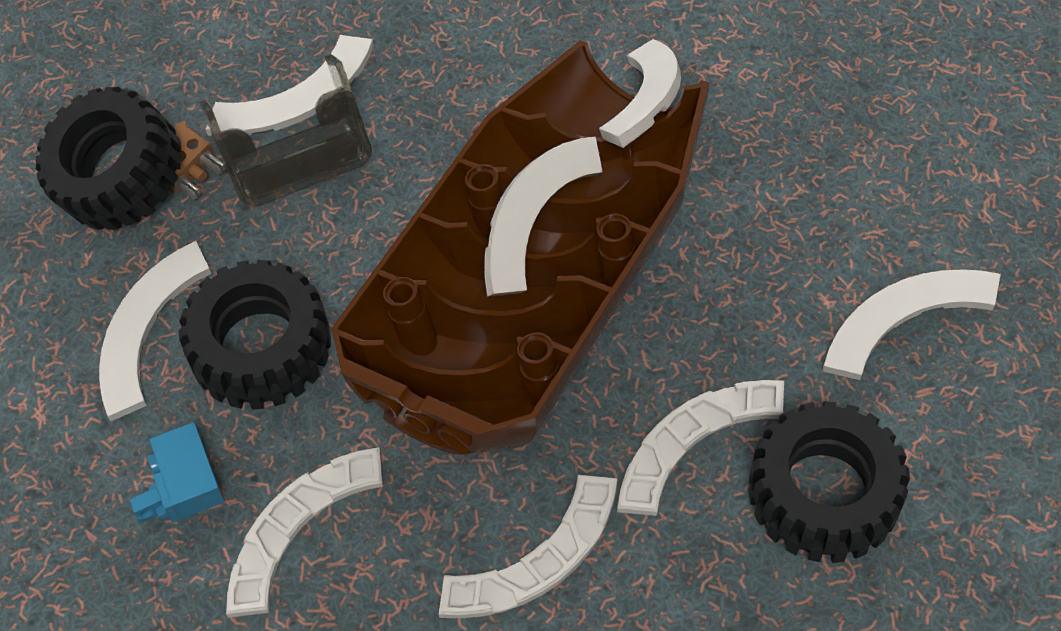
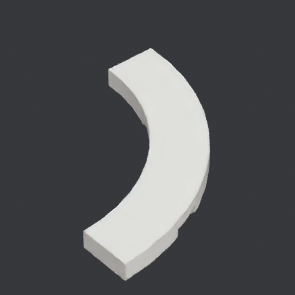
[206,35,374,137]
[599,39,681,148]
[485,137,603,297]
[99,241,211,421]
[822,269,1000,380]
[617,380,784,516]
[226,447,383,617]
[439,475,617,618]

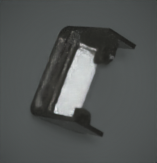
[199,54,372,206]

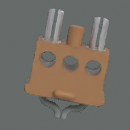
[169,121,226,199]

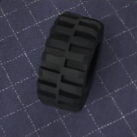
[36,87,182,230]
[178,260,331,410]
[749,401,910,563]

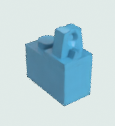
[130,422,225,523]

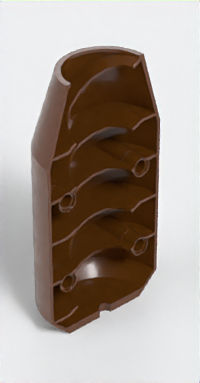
[331,40,709,455]

